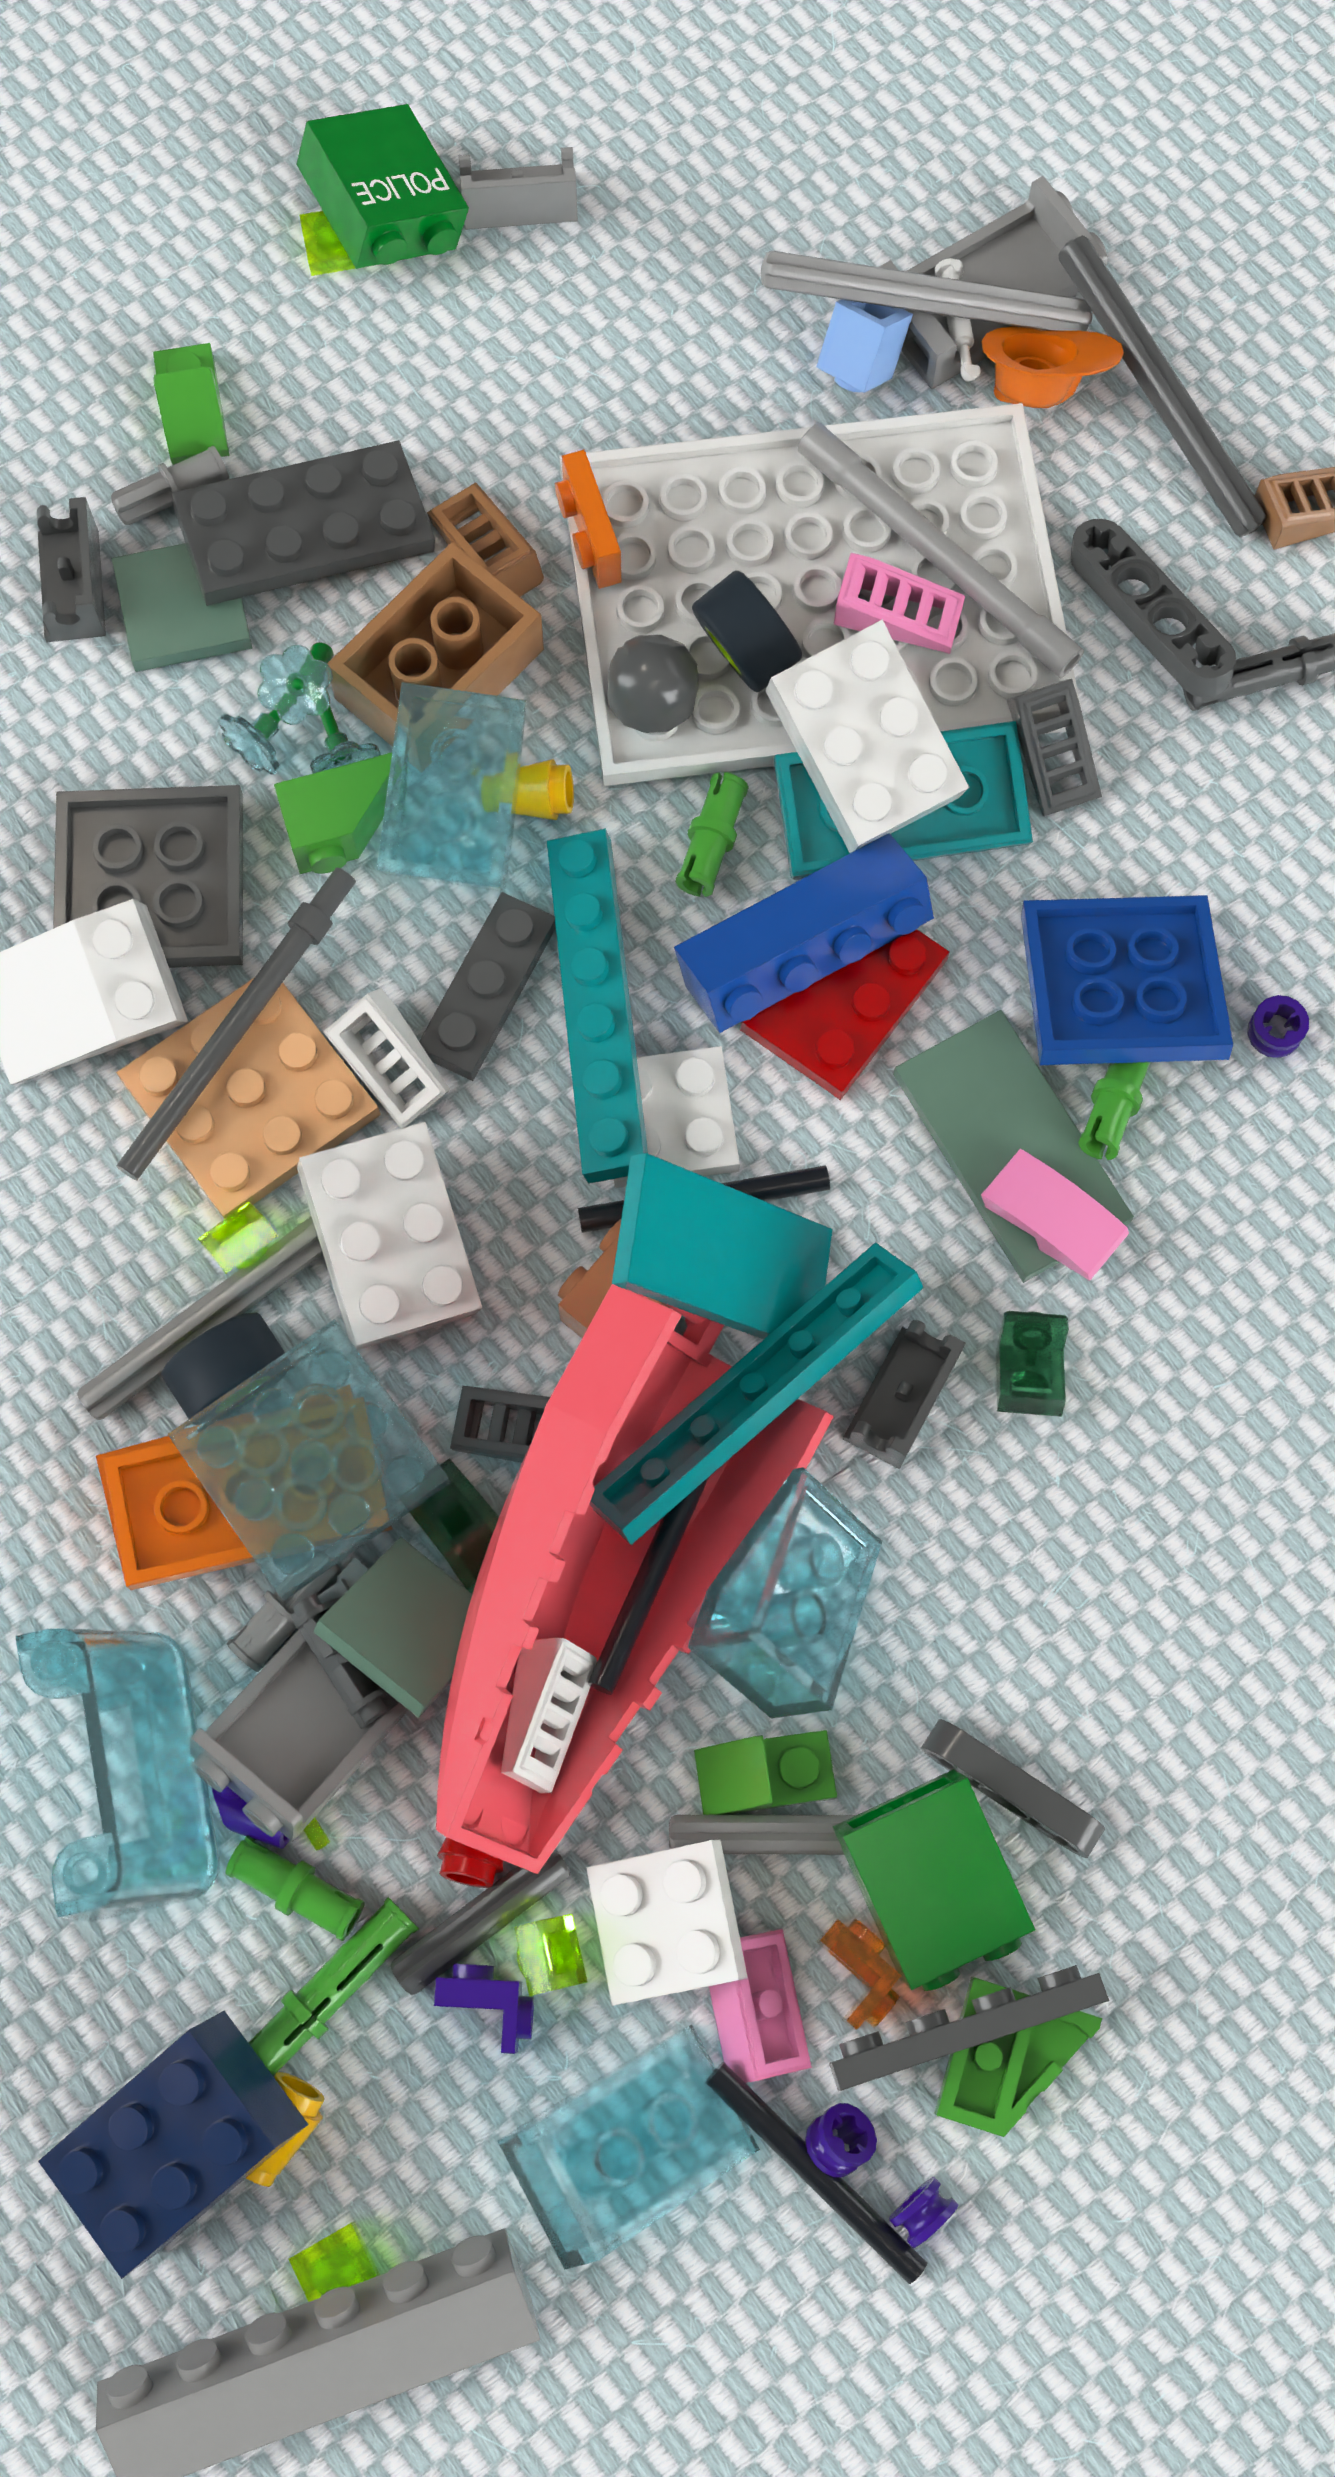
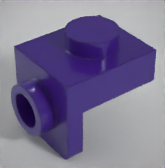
[434,1964,534,2054]

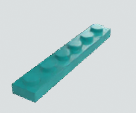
[547,828,648,1184]
[589,1242,924,1545]

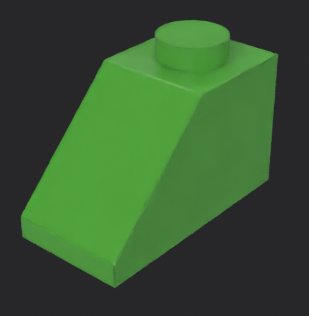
[274,752,401,874]

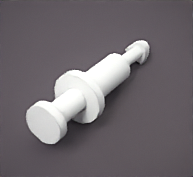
[934,258,980,382]

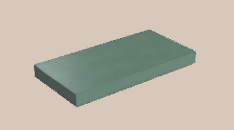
[893,1010,1134,1283]

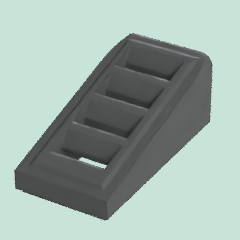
[1007,678,1102,816]
[450,1385,550,1463]

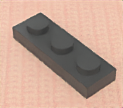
[419,892,556,1081]

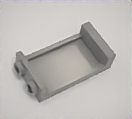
[879,176,1108,389]
[190,1558,409,1842]

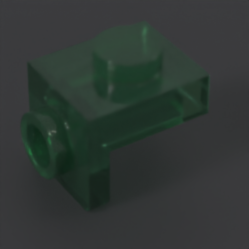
[996,1311,1069,1417]

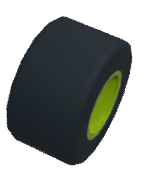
[692,570,802,692]
[161,1312,292,1427]

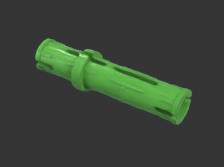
[248,1897,419,2077]

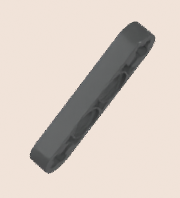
[1071,519,1236,697]

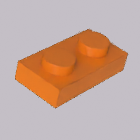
[555,449,622,589]

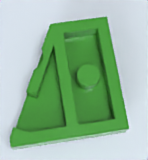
[934,1977,1102,2137]

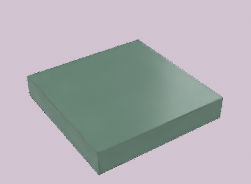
[111,543,253,672]
[313,1537,472,1718]

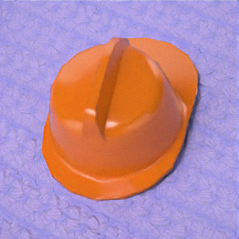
[981,326,1124,408]

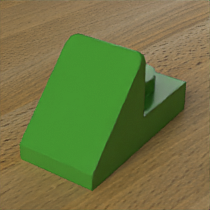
[153,343,230,465]
[694,1730,837,1815]

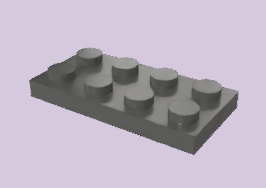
[172,440,435,606]

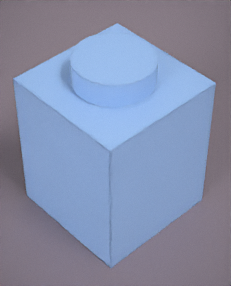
[816,300,913,393]

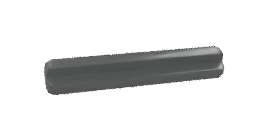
[390,1848,571,1995]

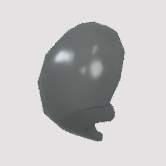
[607,635,699,733]

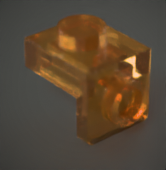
[816,1919,902,2030]

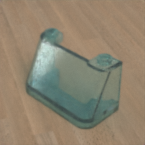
[15,1628,220,1922]

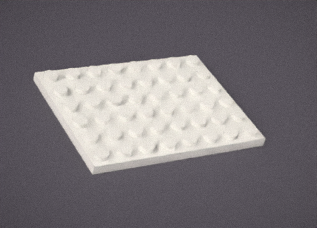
[559,403,1081,786]

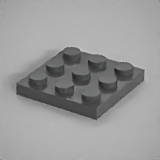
[53,785,243,968]

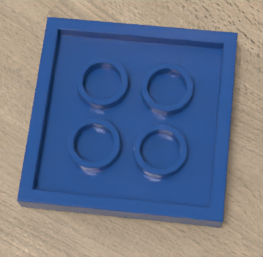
[1021,895,1233,1065]

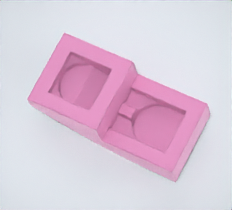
[981,1148,1129,1281]

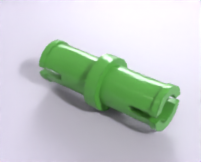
[675,772,749,897]
[1078,1062,1151,1160]
[225,1835,365,1941]

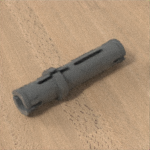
[1183,633,1335,711]

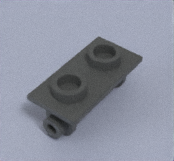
[290,1579,400,1729]

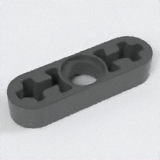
[921,1719,1105,1858]

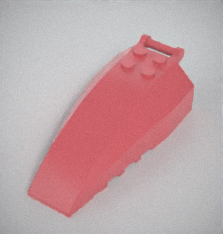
[436,1284,834,1874]

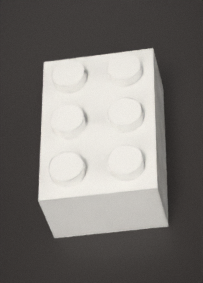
[766,619,969,853]
[297,1122,483,1351]

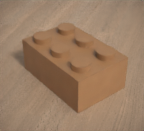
[326,542,544,771]

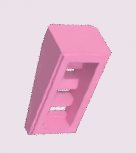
[834,553,965,654]

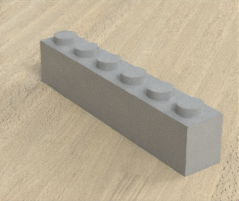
[96,2228,540,2477]

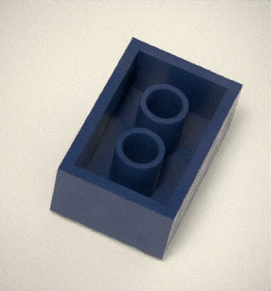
[38,2010,309,2279]

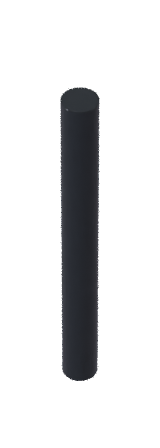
[578,1165,830,1233]
[588,1477,709,1695]
[705,2062,928,2284]

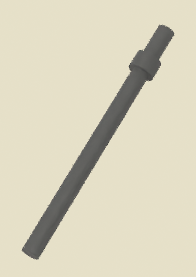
[116,867,356,1181]

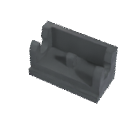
[36,497,106,642]
[843,1320,966,1469]

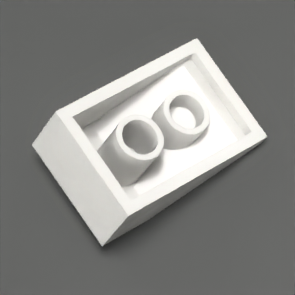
[0,899,189,1085]

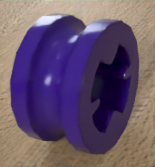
[1247,995,1309,1058]
[805,2103,877,2177]
[888,2177,959,2249]

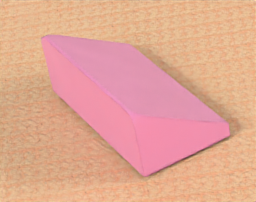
[709,1929,812,2083]

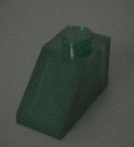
[397,1458,499,1594]

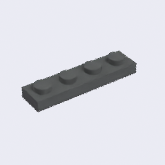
[829,1965,1109,2091]

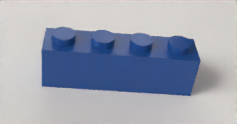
[674,833,934,1033]

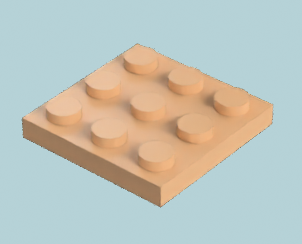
[116,977,381,1223]

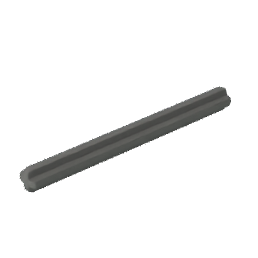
[1058,235,1267,537]

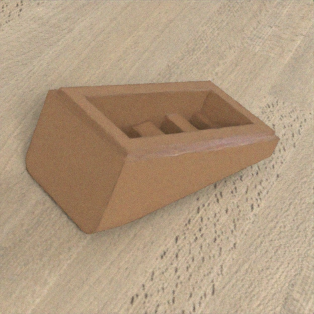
[1254,467,1335,550]
[427,482,544,597]

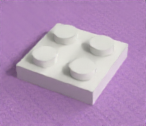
[614,1046,740,1188]
[586,1839,748,2006]

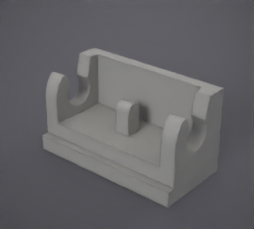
[458,147,578,230]

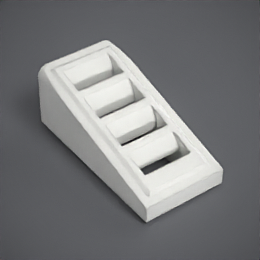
[323,988,450,1128]
[501,1638,597,1793]

